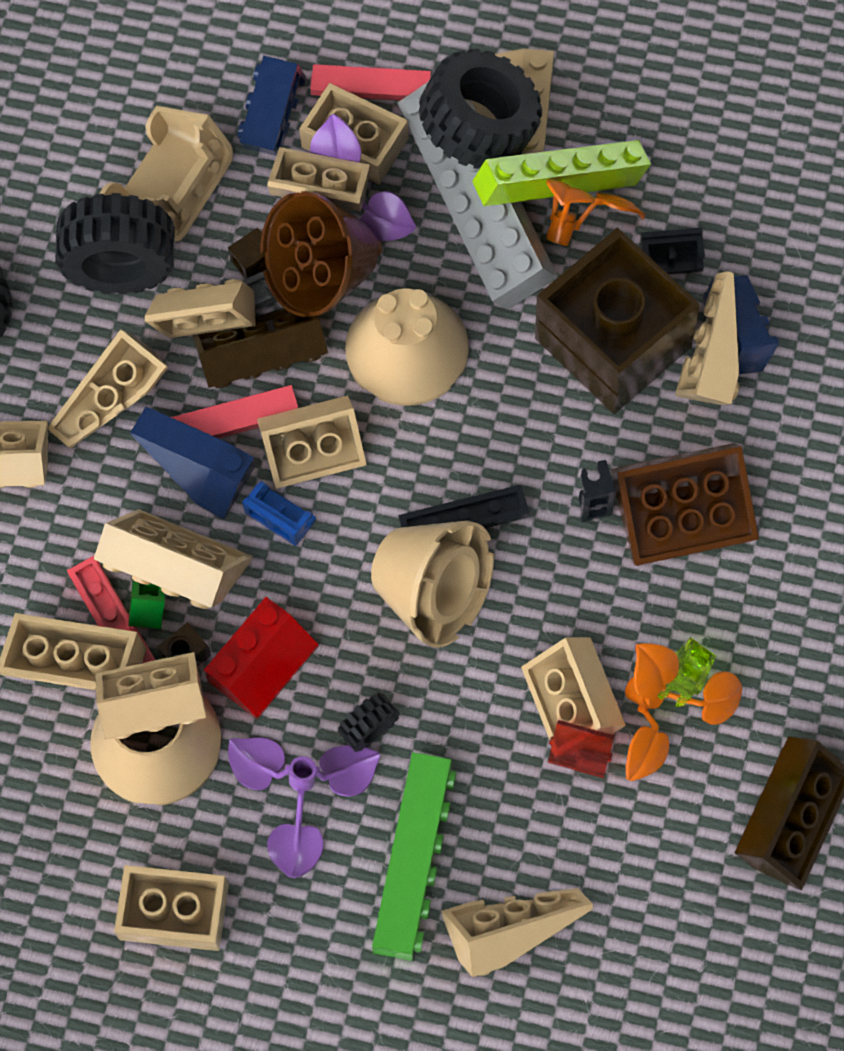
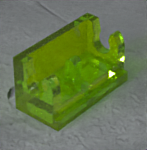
[657,637,716,707]

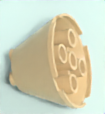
[345,289,469,406]

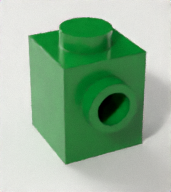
[128,580,165,629]

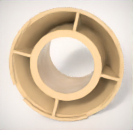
[371,521,494,647]
[90,696,222,806]

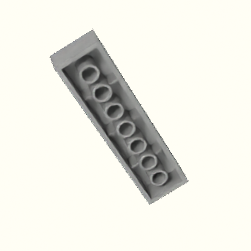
[398,81,558,309]

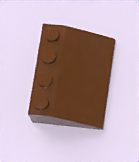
[611,443,759,566]

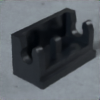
[639,228,705,274]
[578,460,616,522]

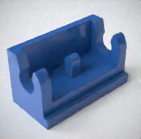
[242,481,316,547]

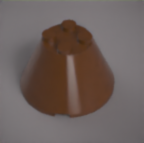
[260,191,382,317]

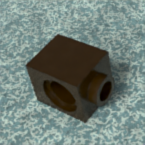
[228,227,267,279]
[157,622,211,667]

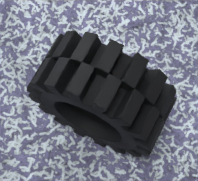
[338,692,400,752]

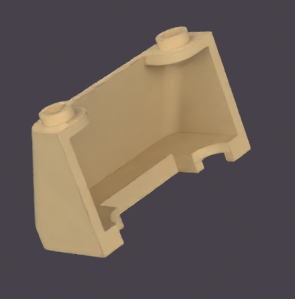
[99,106,233,242]

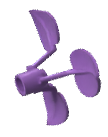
[310,114,417,241]
[228,737,380,878]

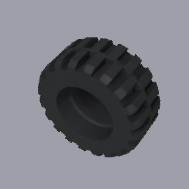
[419,49,542,169]
[55,193,175,295]

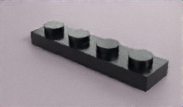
[398,484,530,528]

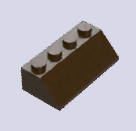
[192,308,328,388]
[734,736,844,890]

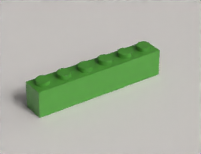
[372,752,457,961]

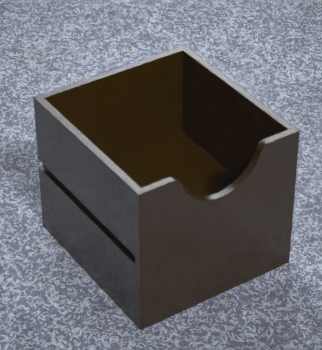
[535,227,700,415]

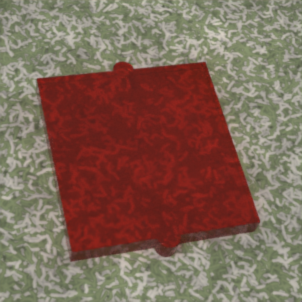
[548,719,615,778]

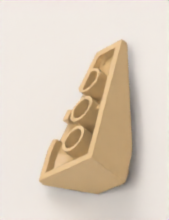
[675,271,739,405]
[48,329,168,448]
[442,888,593,977]

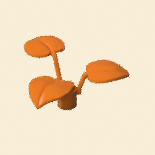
[546,179,646,246]
[625,643,742,781]

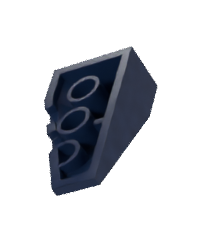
[130,407,255,520]

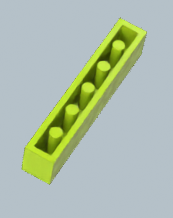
[472,140,651,207]

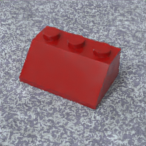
[204,597,319,720]

